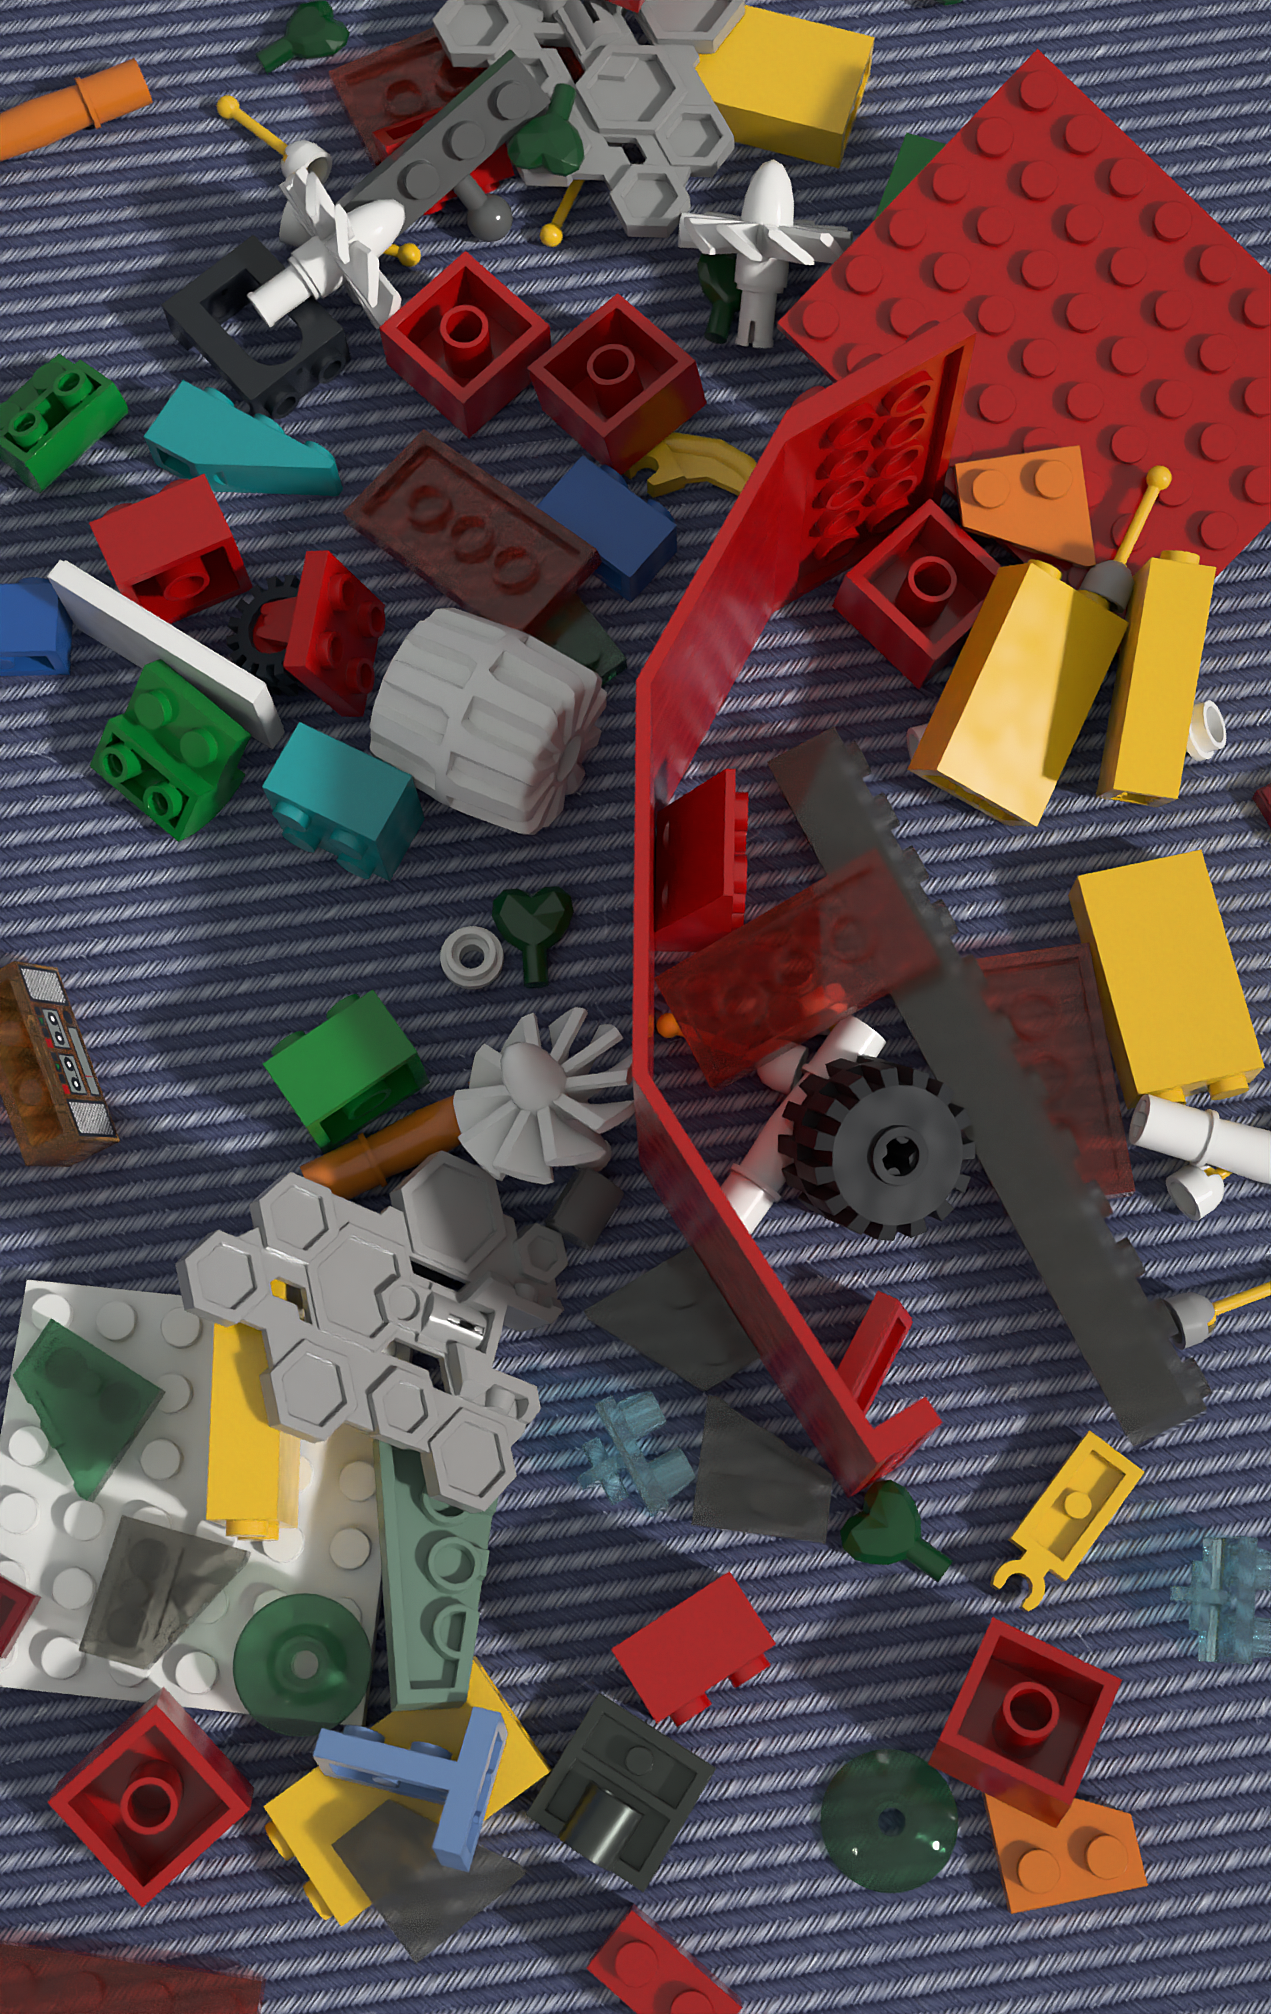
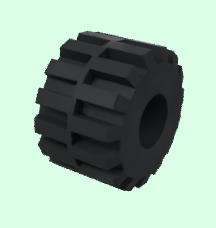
[778,1055,975,1241]

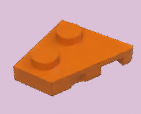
[953,445,1096,569]
[982,1792,1148,1914]

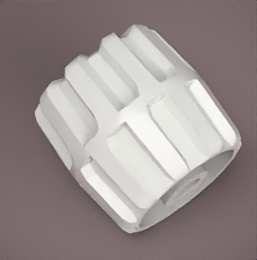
[370,608,607,835]

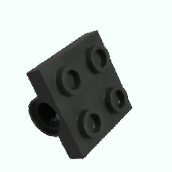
[526,1693,716,1893]

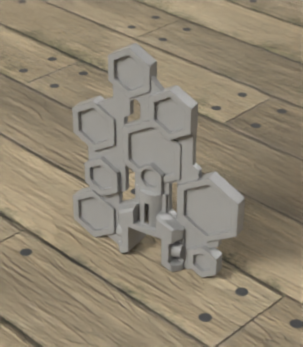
[432,0,745,238]
[175,1150,568,1513]

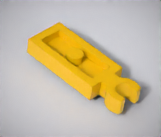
[990,1430,1145,1612]

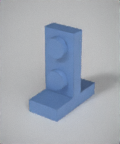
[313,1706,508,1872]

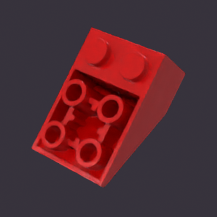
[654,769,748,953]

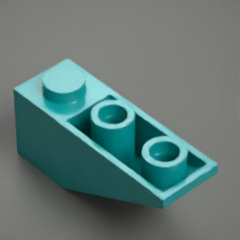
[143,380,343,496]

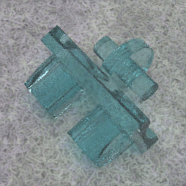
[577,1390,696,1518]
[1170,1536,1271,1665]

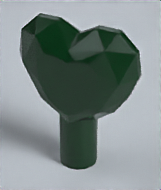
[255,0,350,74]
[507,83,585,177]
[697,253,742,344]
[491,886,574,988]
[840,1480,953,1582]

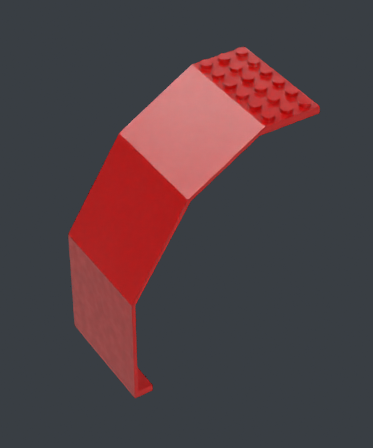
[632,311,977,1499]

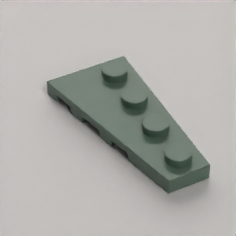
[372,1439,498,1711]

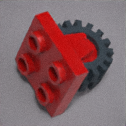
[226,550,386,717]

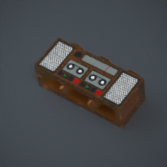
[0,961,120,1167]

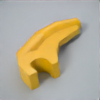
[624,432,757,498]

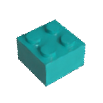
[262,722,425,881]

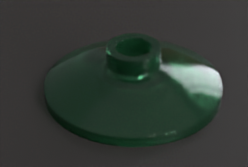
[233,1593,372,1737]
[820,1749,958,1893]

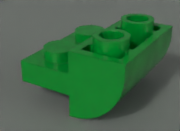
[0,353,128,493]
[90,659,251,842]

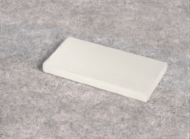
[47,560,285,749]

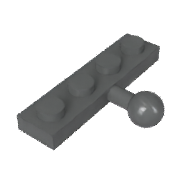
[334,49,551,242]

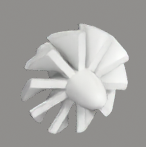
[678,159,853,348]
[247,166,406,329]
[453,1007,635,1184]

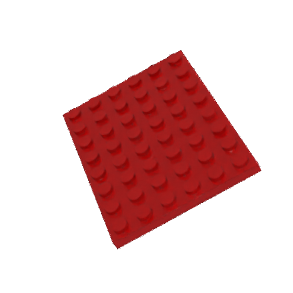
[777,49,1271,659]

